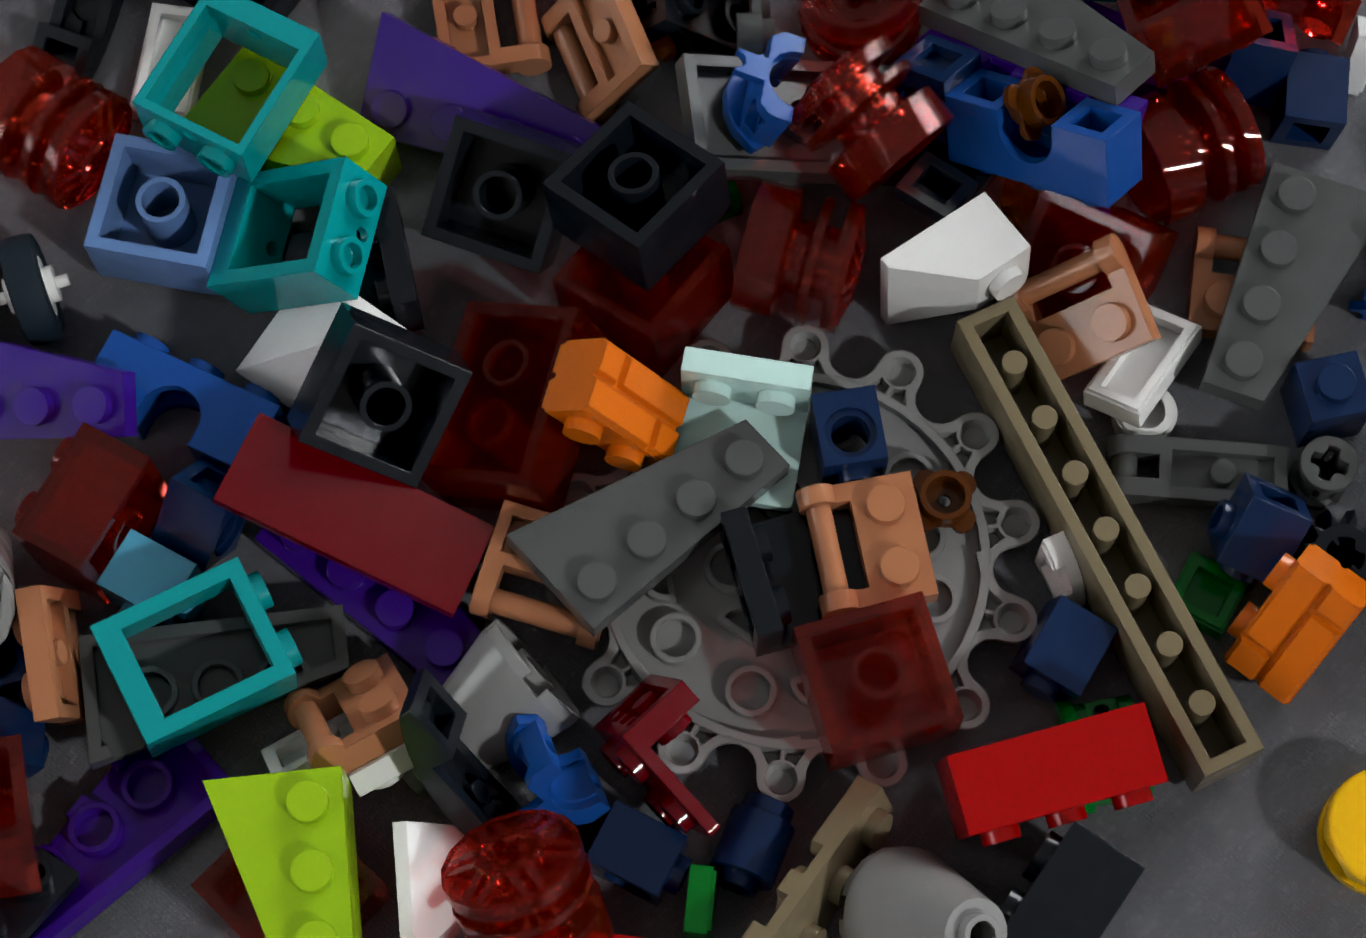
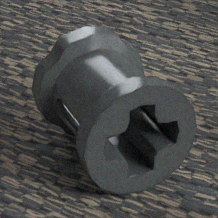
[1288,436,1359,510]

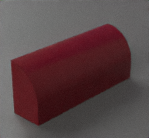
[212,412,495,619]

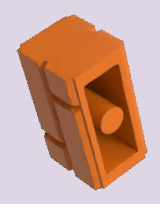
[541,338,690,472]
[1224,544,1366,705]

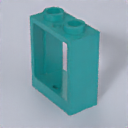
[132,0,328,183]
[206,156,387,314]
[89,556,303,758]

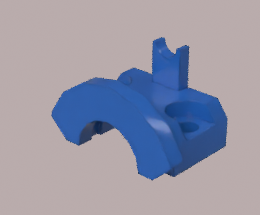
[722,32,806,154]
[505,714,611,832]

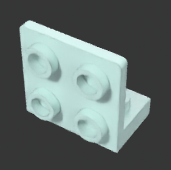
[674,346,814,512]

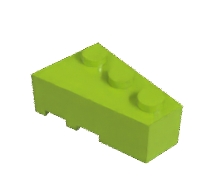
[184,47,402,187]
[202,766,362,938]

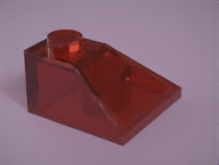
[1023,190,1179,318]

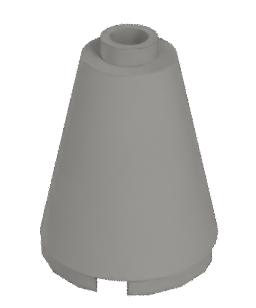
[402,619,581,795]
[839,846,1007,938]

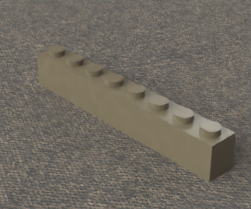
[950,296,1265,793]

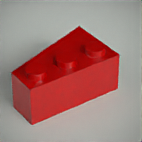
[934,701,1168,847]

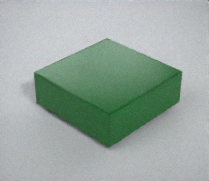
[1174,550,1249,640]
[683,864,717,938]

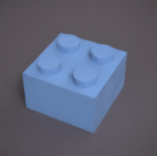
[83,133,238,297]

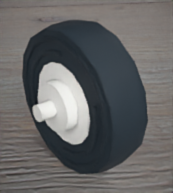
[0,233,71,346]

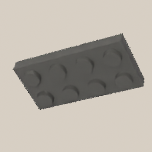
[675,53,923,186]

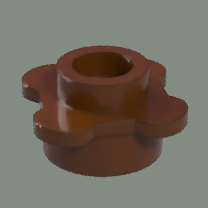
[1003,66,1066,142]
[913,469,977,534]

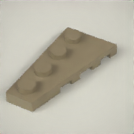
[741,775,894,938]

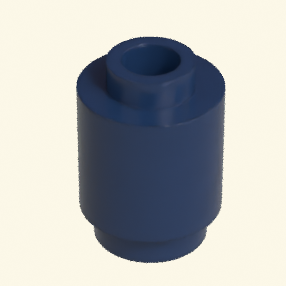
[710,792,795,897]

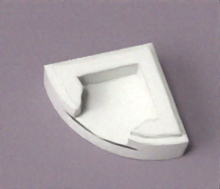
[1344,15,1366,96]
[1034,531,1086,606]

